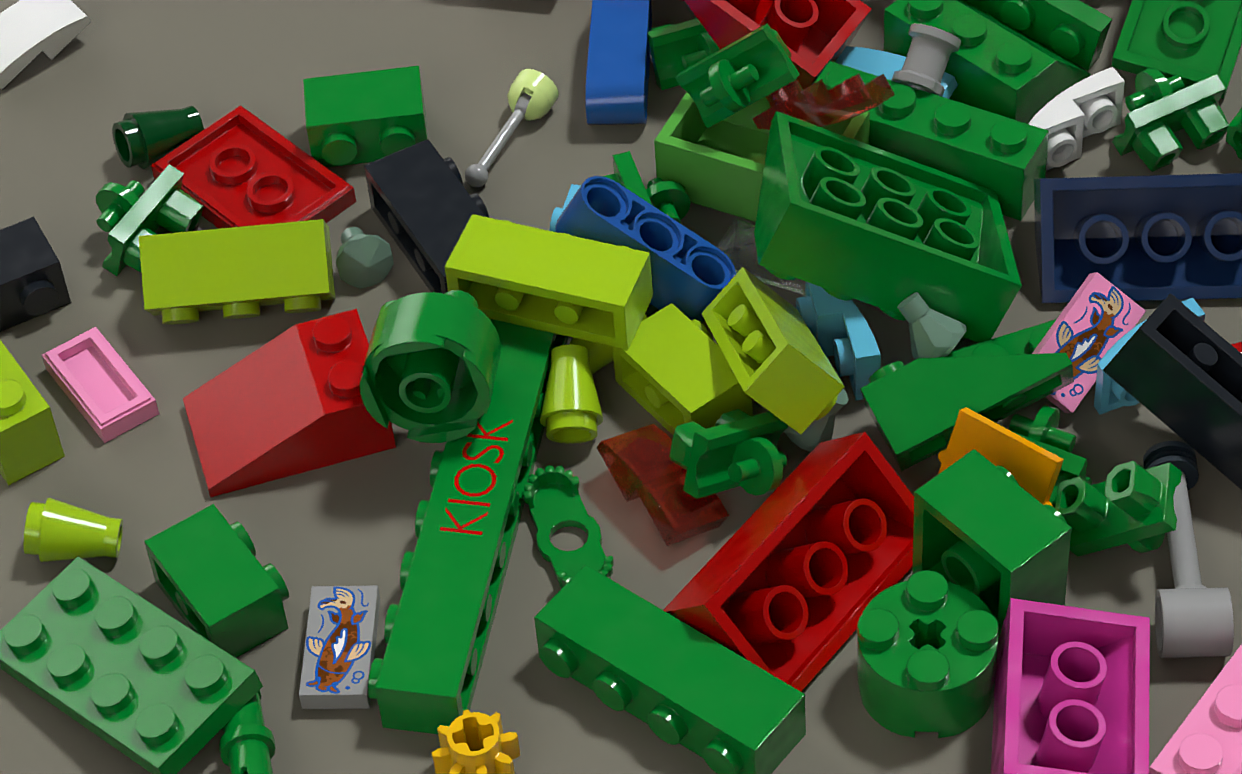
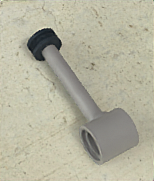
[1143,441,1234,658]

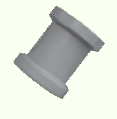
[892,23,961,96]

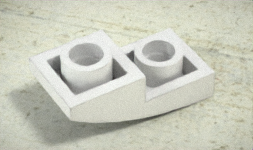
[0,0,91,90]
[1028,67,1125,170]

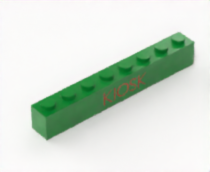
[368,319,569,734]

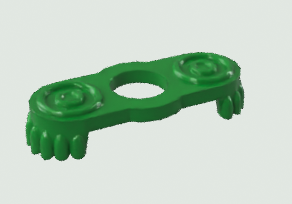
[523,465,613,588]

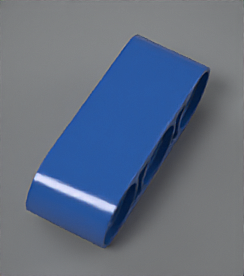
[585,0,652,125]
[555,176,736,323]

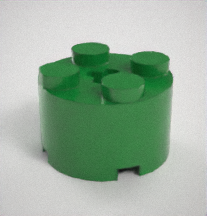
[360,290,501,443]
[857,570,998,738]

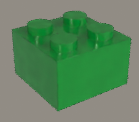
[912,449,1072,640]

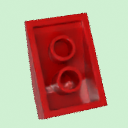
[684,0,872,93]
[183,308,396,498]

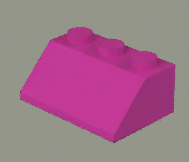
[991,598,1150,774]

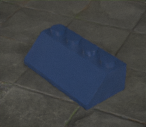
[1034,173,1242,303]

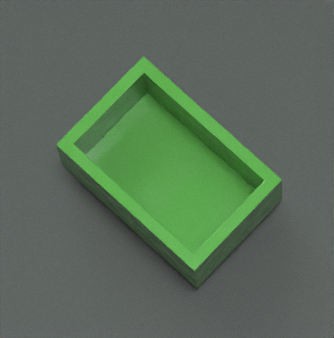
[654,87,870,222]

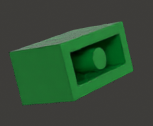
[303,66,428,167]
[144,504,289,658]

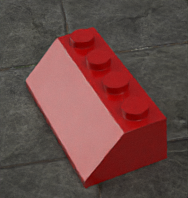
[663,432,914,691]

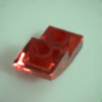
[752,73,895,130]
[597,424,729,546]

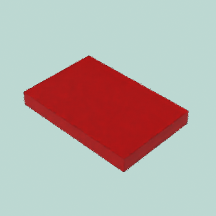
[151,105,356,229]

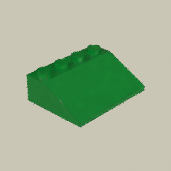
[754,111,1022,343]

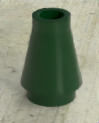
[112,106,204,169]

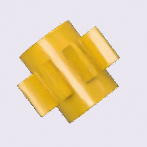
[432,710,520,774]

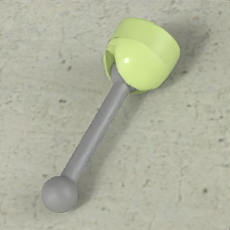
[465,69,559,187]

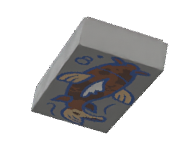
[299,585,381,709]

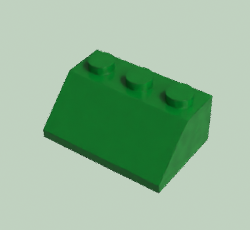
[884,0,1091,124]

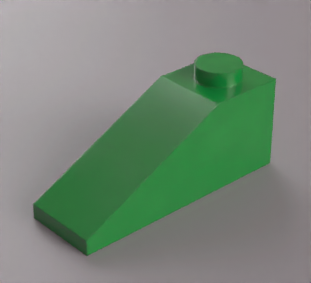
[860,353,1074,472]

